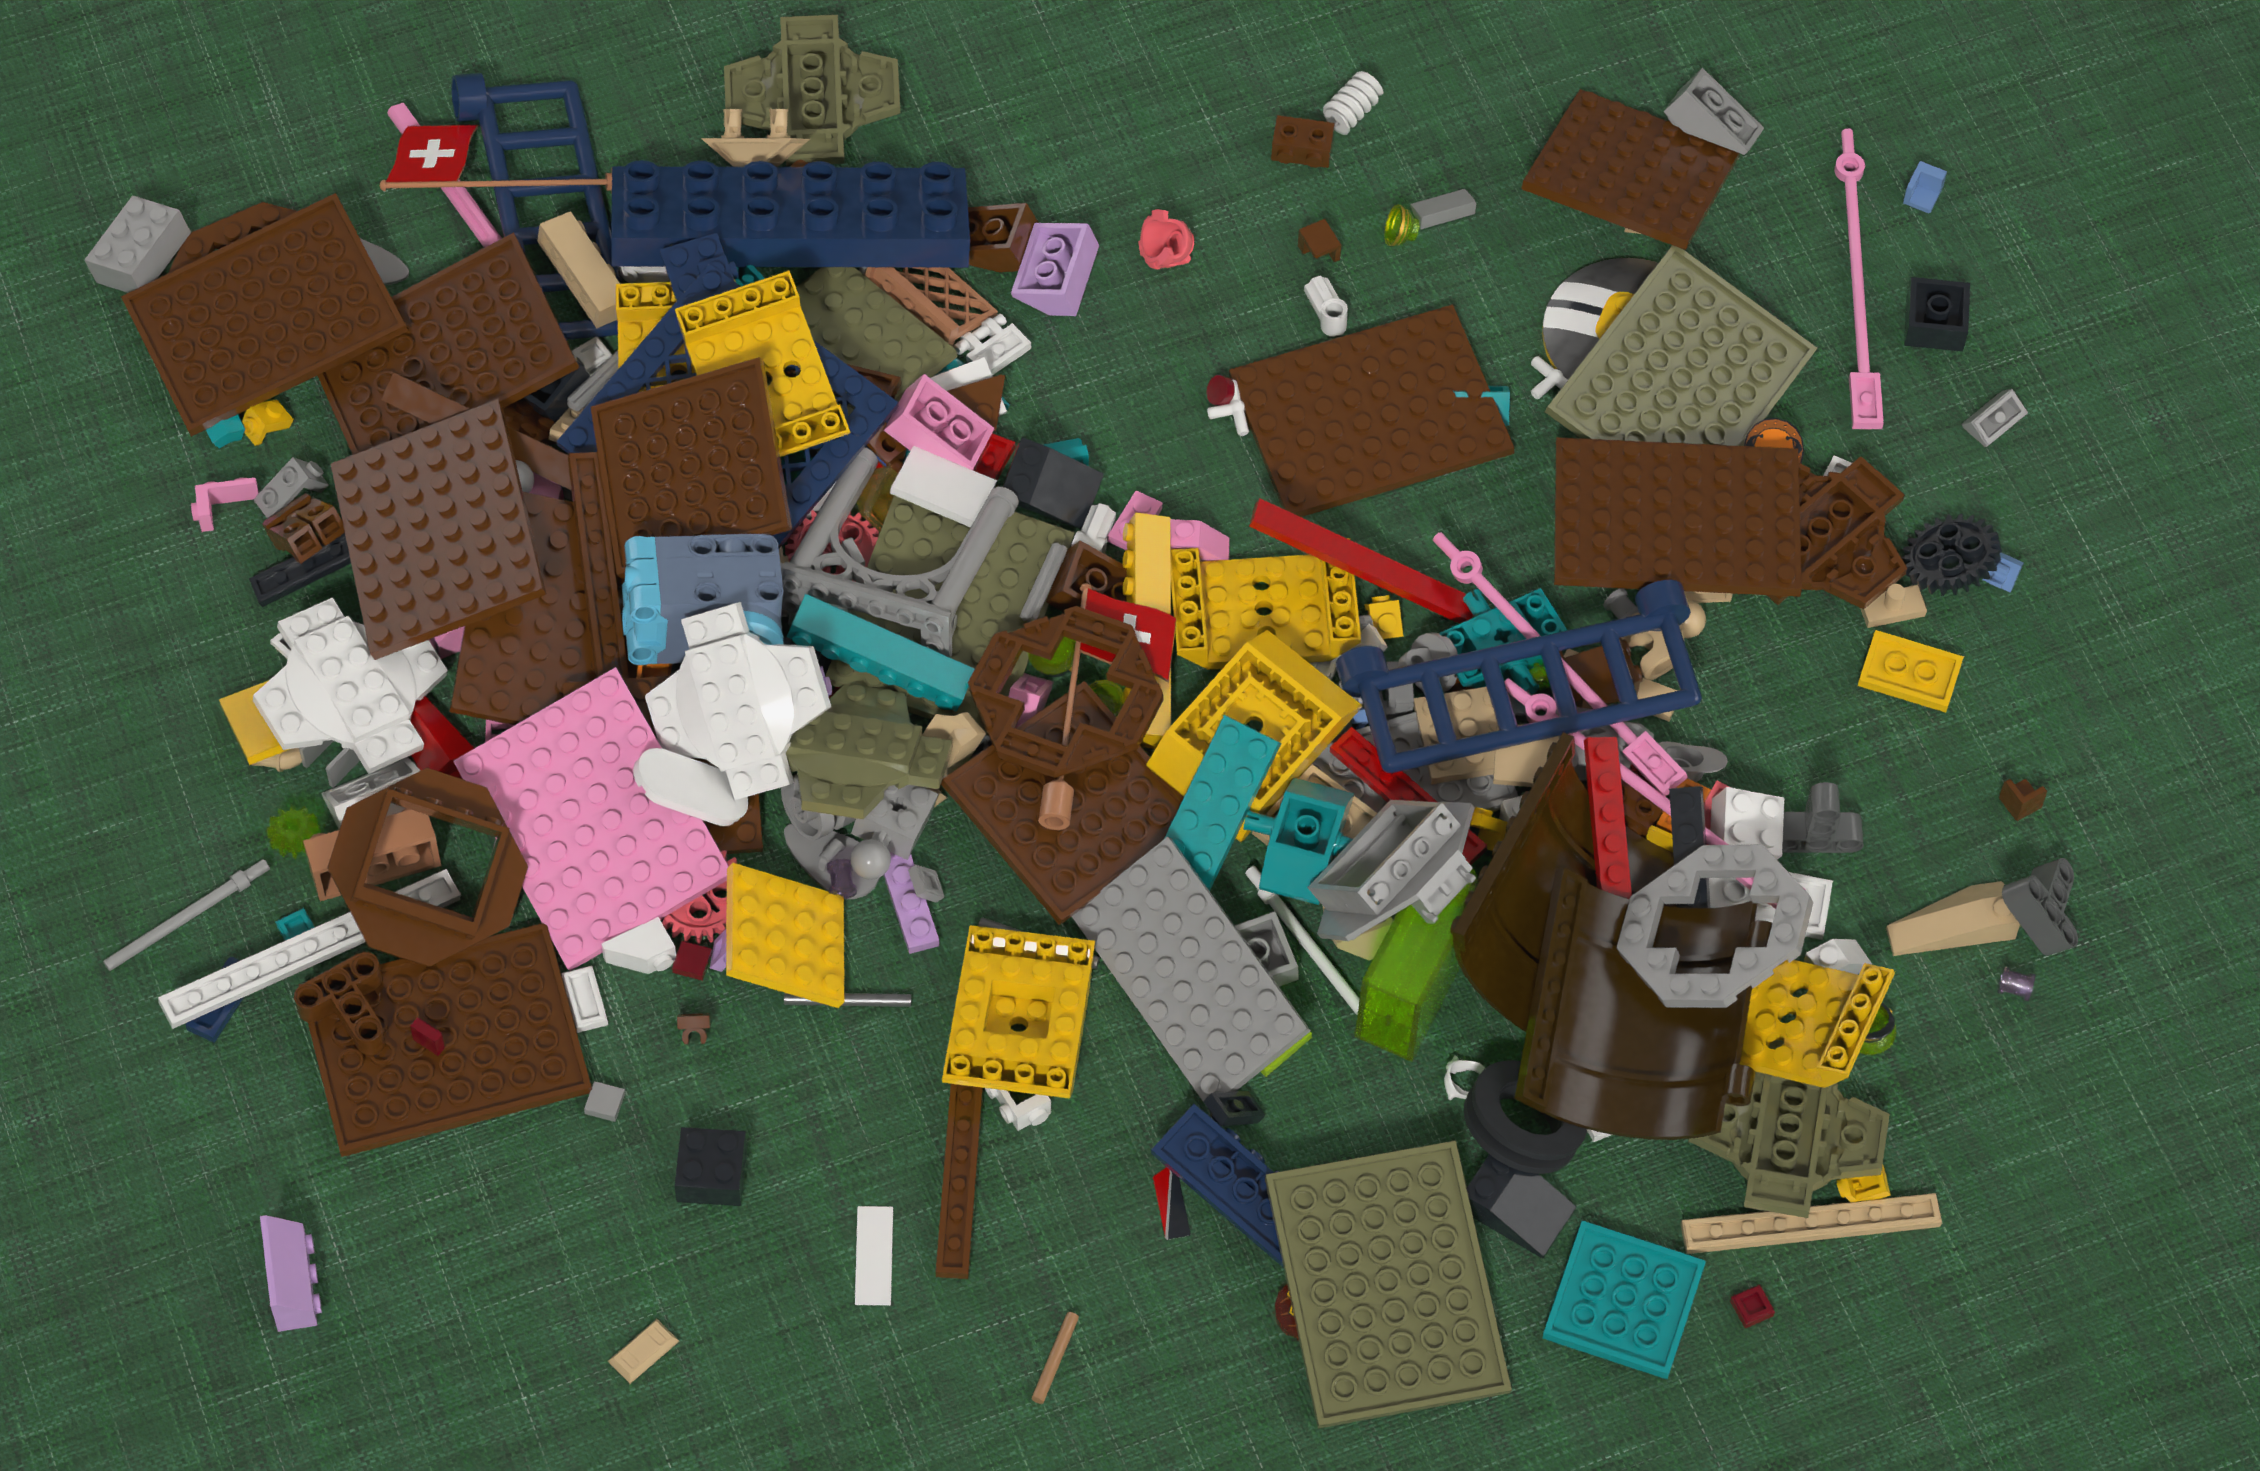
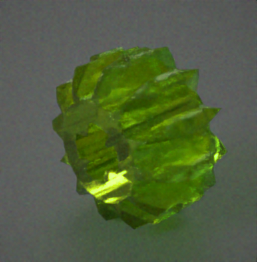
[266,804,321,859]

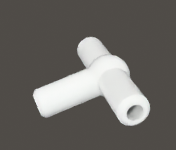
[1531,356,1568,399]
[1207,380,1249,436]

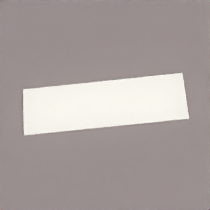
[855,1206,893,1305]

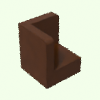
[1298,219,1341,262]
[1999,779,2047,821]

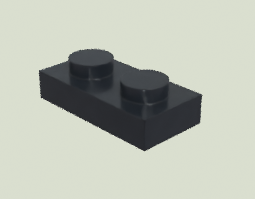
[1203,1091,1266,1126]

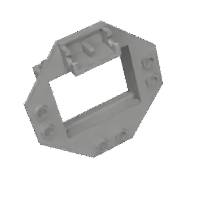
[1307,800,1476,941]

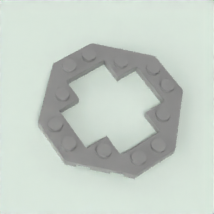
[1617,844,1813,1008]

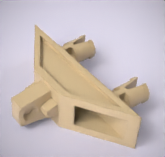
[701,109,810,167]

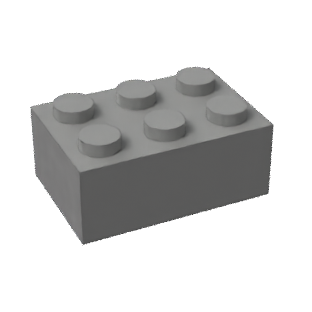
[84,195,191,293]

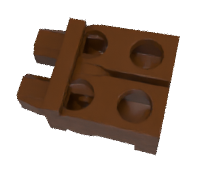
[262,493,345,564]

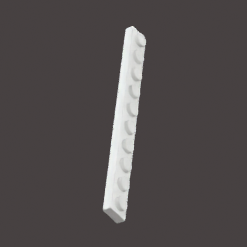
[158,869,461,1029]

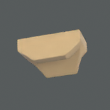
[922,712,986,776]

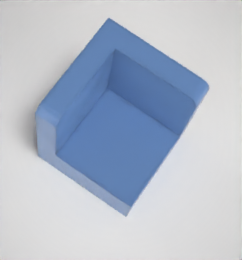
[1903,161,1947,213]

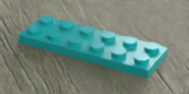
[1164,715,1281,891]

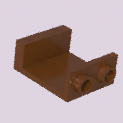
[1559,638,1643,709]

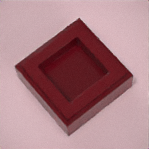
[672,941,712,981]
[410,1018,445,1056]
[1730,1285,1775,1328]

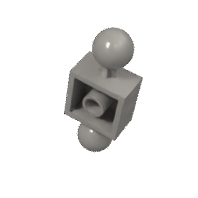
[850,785,939,879]

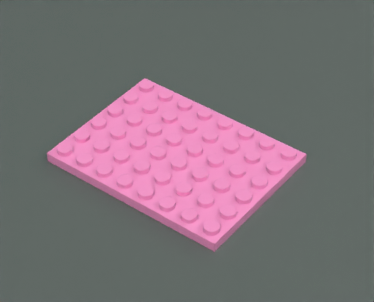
[453,667,729,971]

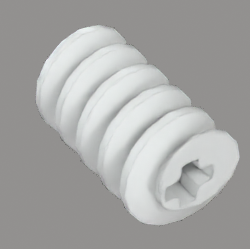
[1323,71,1384,135]

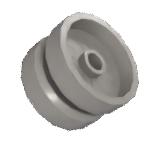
[781,773,855,841]

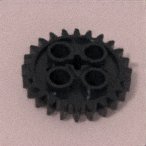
[1902,514,2002,596]

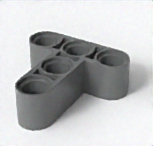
[1782,782,1864,853]
[2002,858,2078,956]

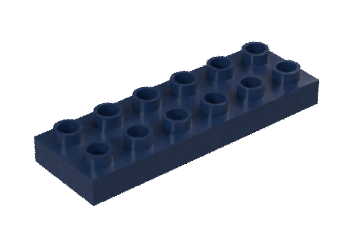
[611,160,970,268]

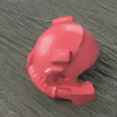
[1138,209,1194,270]

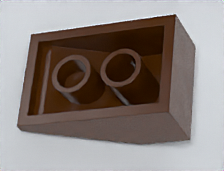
[968,203,1039,273]
[1046,540,1127,612]

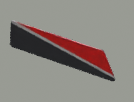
[1153,1167,1191,1240]

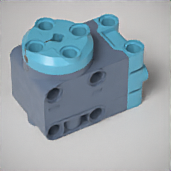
[622,534,783,665]

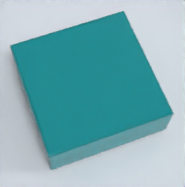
[275,908,315,941]

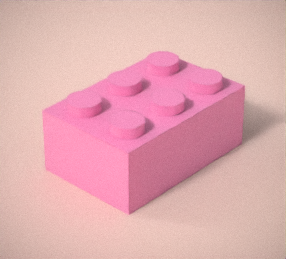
[884,374,994,470]

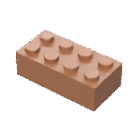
[303,808,441,902]

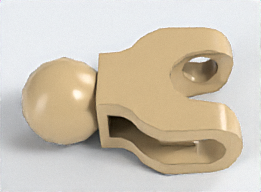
[1621,600,1706,681]

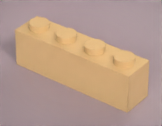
[537,211,620,328]

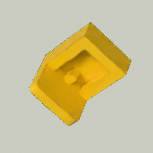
[241,399,294,446]
[1364,595,1403,639]
[1470,807,1508,851]
[1837,1165,1891,1203]

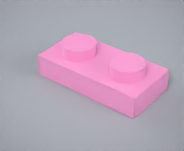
[1107,491,1163,550]

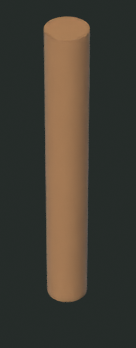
[1031,1312,1079,1404]

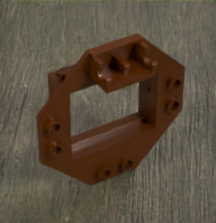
[327,768,528,967]

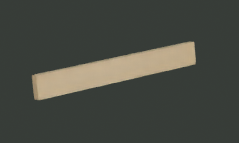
[1681,1193,1942,1254]

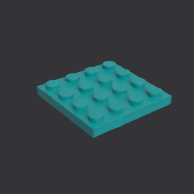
[1542,1220,1706,1380]

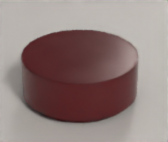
[1206,375,1235,406]

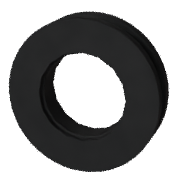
[1464,1060,1587,1174]

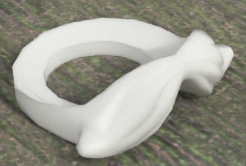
[1444,1055,1485,1100]

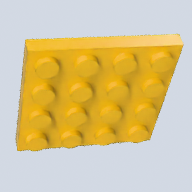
[726,863,844,1008]

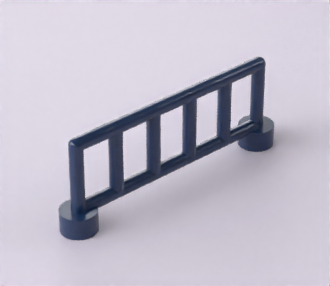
[451,73,623,340]
[1336,580,1702,773]

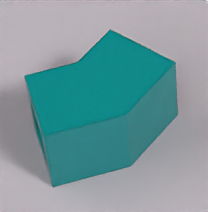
[206,414,245,449]

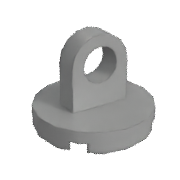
[1399,632,1458,693]

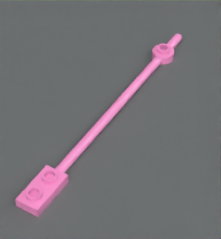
[1834,129,1884,429]
[1433,532,1688,797]
[1504,678,1806,909]

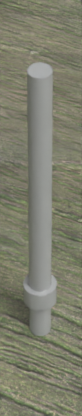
[103,859,270,971]

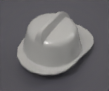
[1658,741,1728,782]

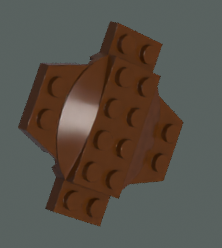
[1767,457,1907,609]

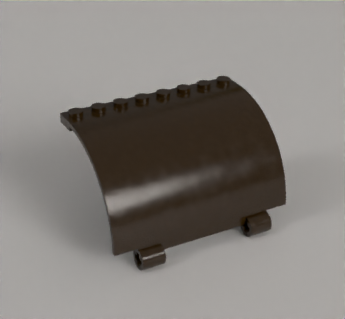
[1450,732,1677,1032]
[1515,867,1772,1140]

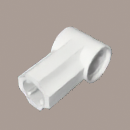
[1304,276,1348,337]
[1071,503,1116,554]

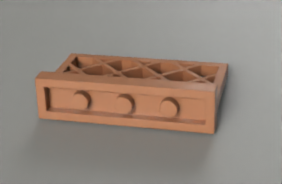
[865,267,998,347]

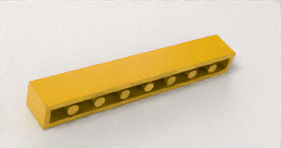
[1122,512,1171,749]

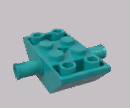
[1440,588,1567,695]
[1243,778,1354,905]

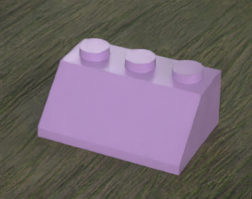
[1011,223,1099,316]
[260,1215,322,1332]

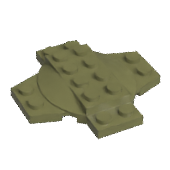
[724,15,900,166]
[786,684,952,820]
[1688,1040,1890,1218]

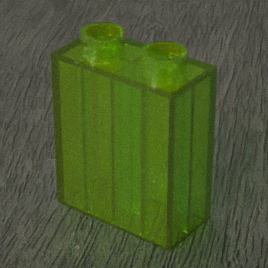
[1354,869,1479,1062]

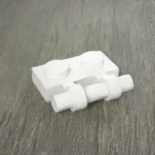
[953,314,1031,376]

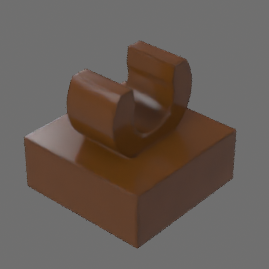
[677,1013,711,1044]

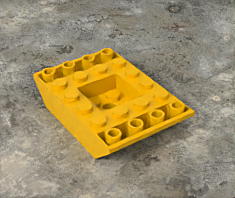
[1146,630,1362,843]
[942,925,1095,1098]

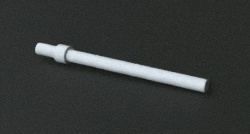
[1245,866,1366,1015]

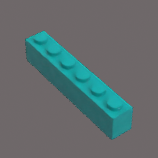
[786,594,975,712]

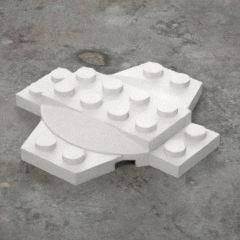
[253,598,448,774]
[645,602,831,800]

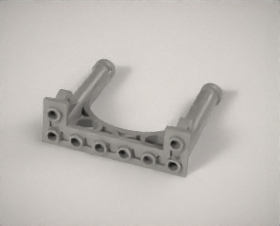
[780,447,1019,658]

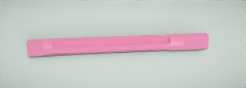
[387,103,502,248]

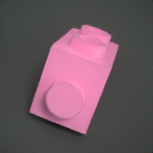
[191,477,259,532]

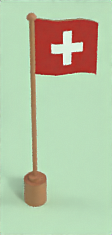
[380,125,612,194]
[1039,583,1176,830]

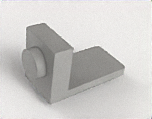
[254,457,329,518]

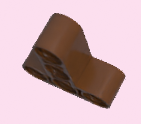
[294,952,385,1056]

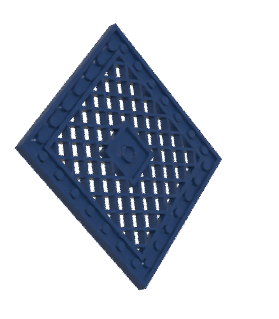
[556,263,899,549]

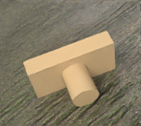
[1860,584,1927,628]

